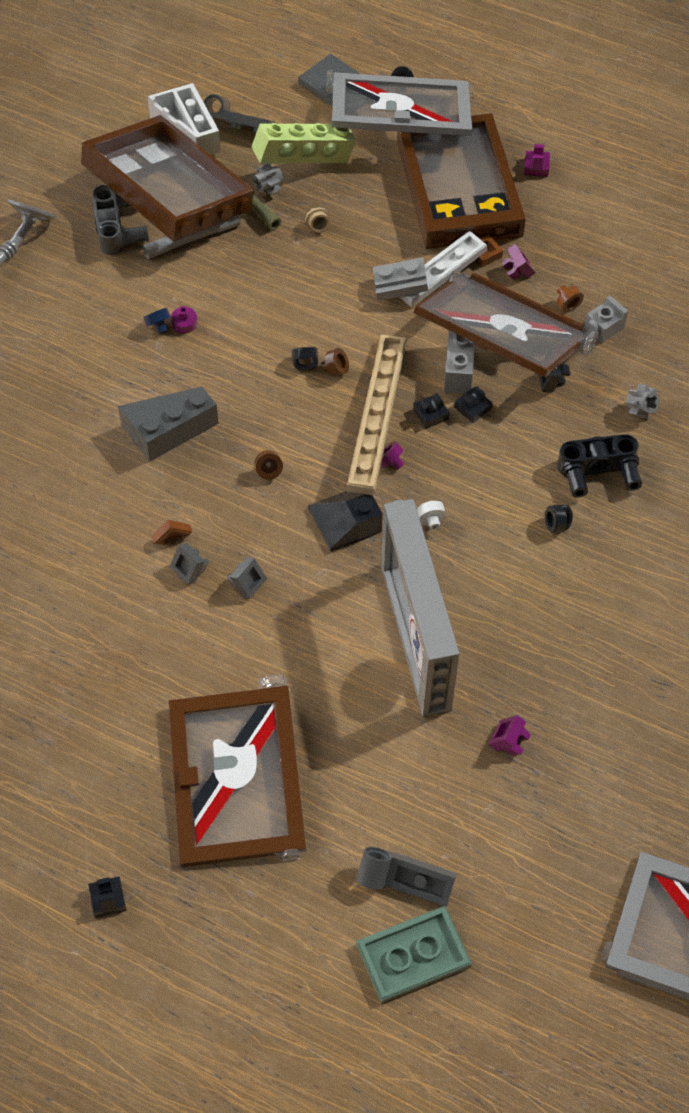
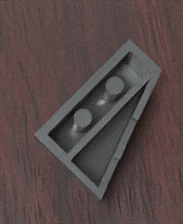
[118,386,219,461]

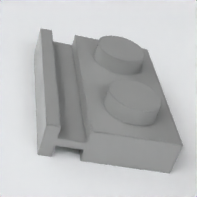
[373,257,429,301]

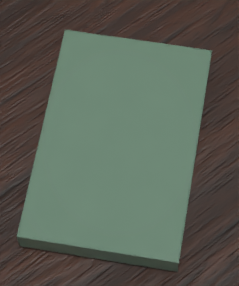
[356,906,472,1004]

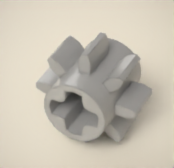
[253,164,284,195]
[625,384,660,419]

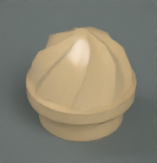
[305,207,330,233]

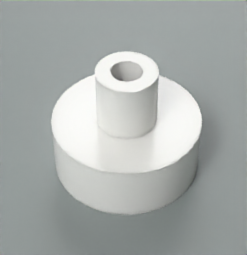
[417,501,446,530]

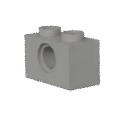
[444,331,475,394]

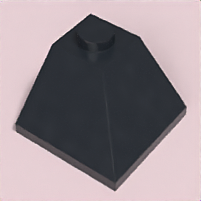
[308,491,383,551]

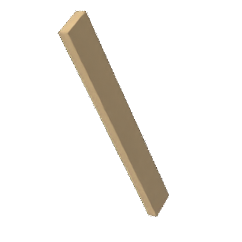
[347,335,407,495]

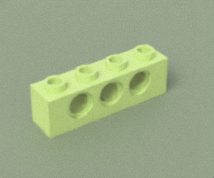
[252,123,356,164]

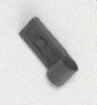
[203,94,276,133]
[356,847,457,907]

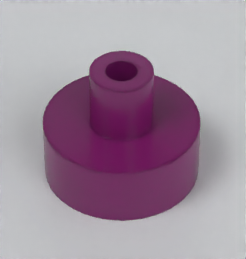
[171,306,197,334]
[381,441,404,470]

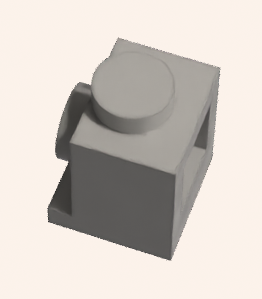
[584,296,628,343]

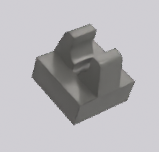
[169,543,209,585]
[227,557,267,599]

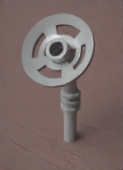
[0,199,57,266]

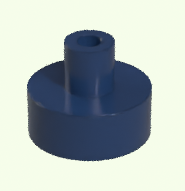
[143,308,171,334]

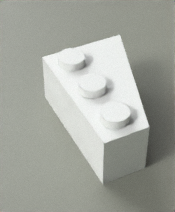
[148,83,220,155]

